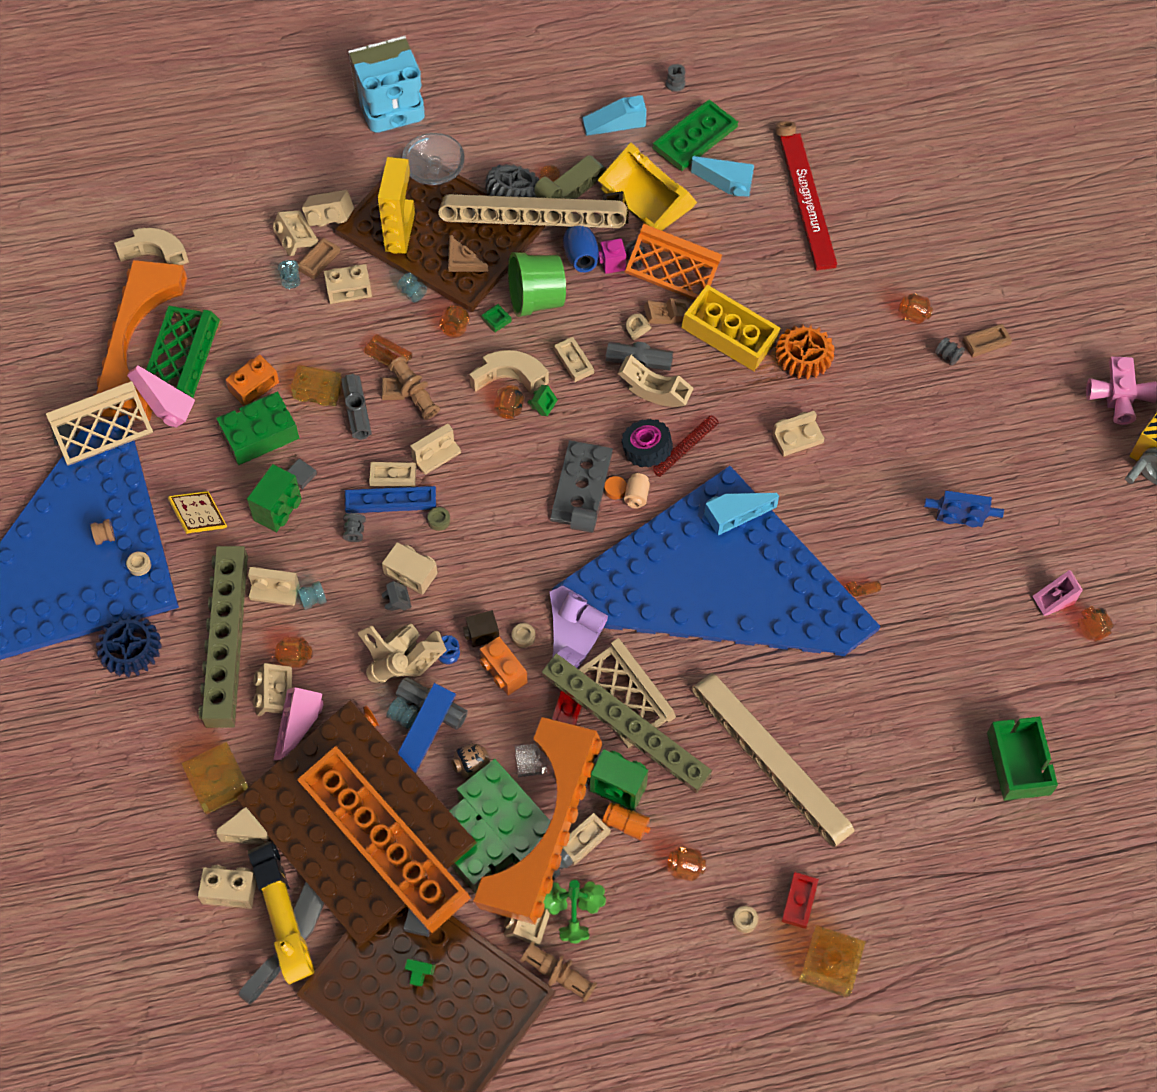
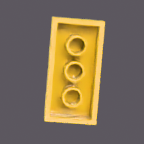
[681,285,781,371]

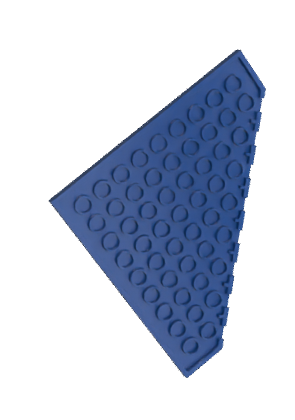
[0,415,179,660]
[552,466,881,656]

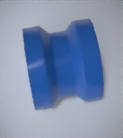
[438,635,460,664]

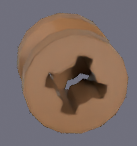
[91,519,115,545]

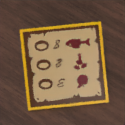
[168,491,227,534]

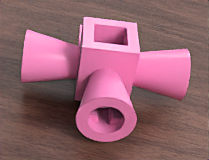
[1086,357,1157,425]

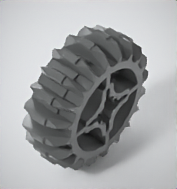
[485,164,539,198]

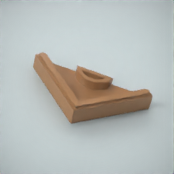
[448,235,488,272]

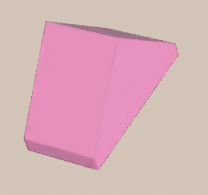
[1033,570,1082,616]

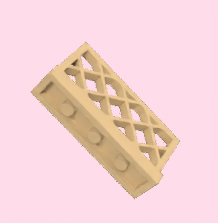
[46,381,153,466]
[578,638,676,749]

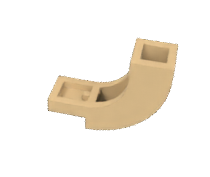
[469,350,549,394]

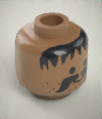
[451,743,490,778]

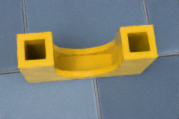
[378,157,415,254]

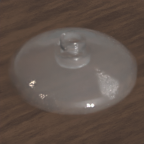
[402,133,465,185]

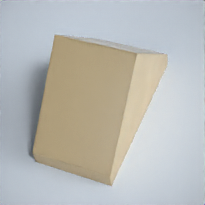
[217,807,271,845]

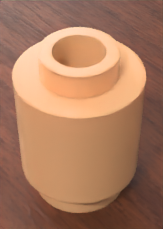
[624,473,650,508]

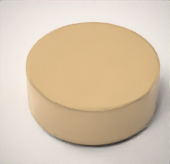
[126,552,151,576]
[512,623,535,648]
[732,906,758,933]

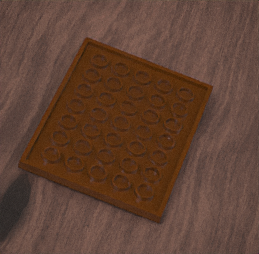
[335,148,545,313]
[237,700,477,946]
[296,906,556,1092]

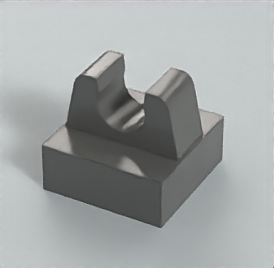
[382,581,412,611]

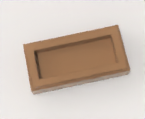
[297,238,340,280]
[963,324,1012,357]

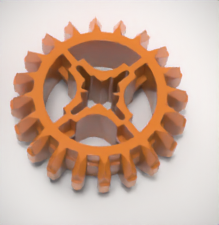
[775,323,835,380]

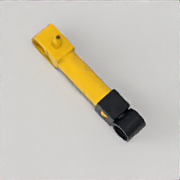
[248,840,314,984]

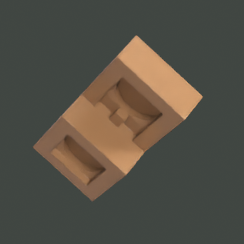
[644,298,690,324]

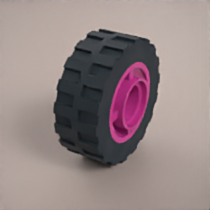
[622,419,673,467]

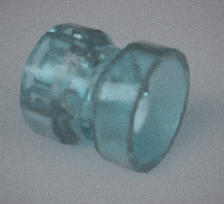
[397,273,427,303]
[297,581,327,610]
[387,697,420,729]

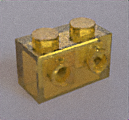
[291,365,342,406]

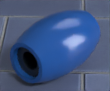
[563,225,599,272]

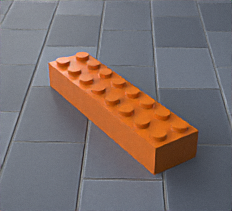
[297,746,471,933]

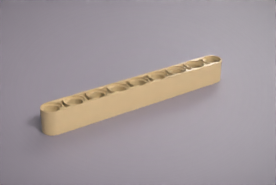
[439,194,627,228]
[692,673,854,847]

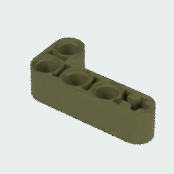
[534,155,606,213]

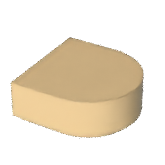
[626,314,652,341]

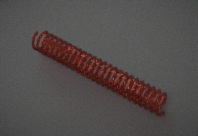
[653,415,719,477]

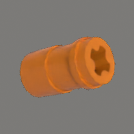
[602,802,651,840]

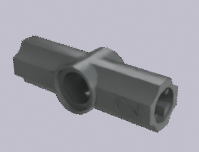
[606,342,673,371]
[341,374,372,440]
[396,677,468,730]

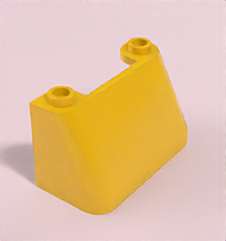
[598,143,697,231]

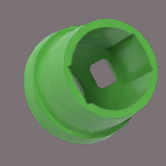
[508,252,566,317]

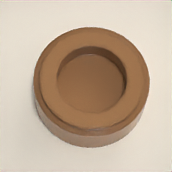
[776,121,796,136]

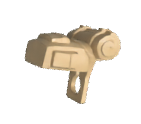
[358,623,420,683]

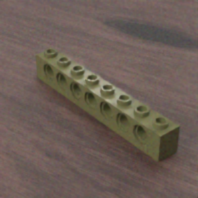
[199,546,248,728]
[542,653,712,793]

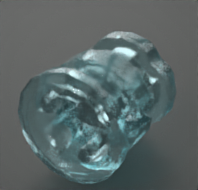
[278,260,301,289]

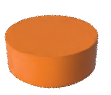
[604,476,627,500]

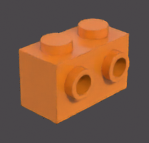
[225,355,279,406]
[479,636,527,696]

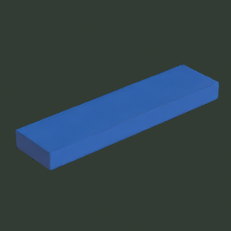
[345,486,436,513]
[398,683,457,773]

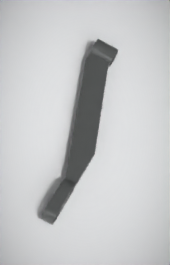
[239,882,324,1004]

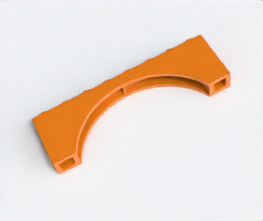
[93,260,187,421]
[473,717,602,925]

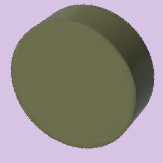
[427,507,450,531]

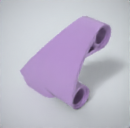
[550,586,608,669]

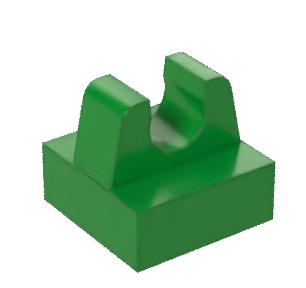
[528,385,558,416]
[405,959,436,986]

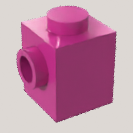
[598,238,626,274]

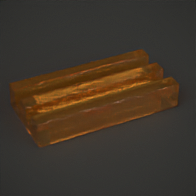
[364,334,412,366]

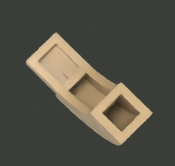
[115,228,189,265]
[618,355,694,407]

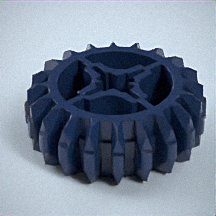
[96,615,162,677]

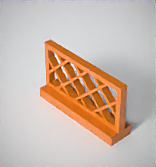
[624,224,722,300]

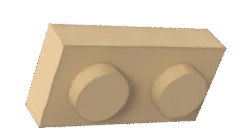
[554,337,594,382]
[369,462,416,487]
[563,813,611,866]

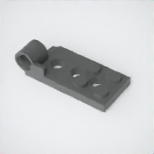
[550,440,613,533]

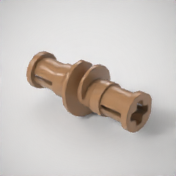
[388,356,440,420]
[520,941,597,1003]

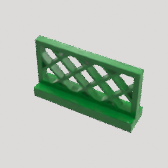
[146,306,220,398]

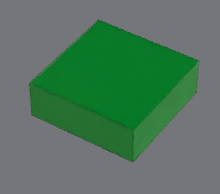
[481,304,512,333]

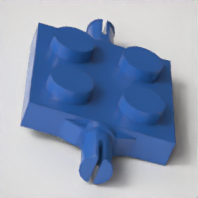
[924,491,1004,527]

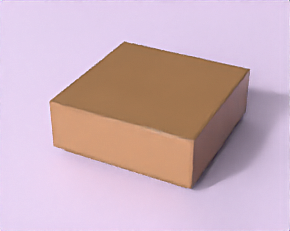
[382,377,405,400]

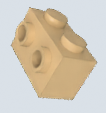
[302,190,354,227]
[324,264,372,304]
[382,542,438,595]
[198,865,256,909]

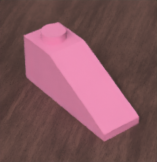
[127,366,195,427]
[273,688,323,761]

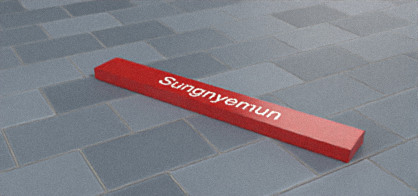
[780,133,837,271]

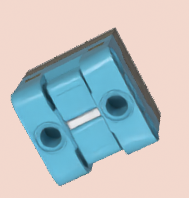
[348,36,425,133]

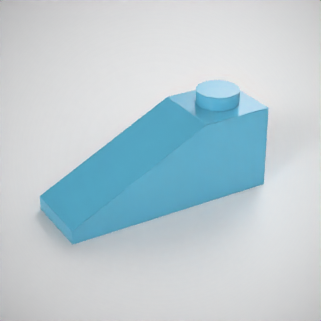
[583,95,647,136]
[691,156,754,197]
[704,493,779,535]

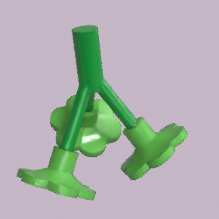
[543,880,606,943]

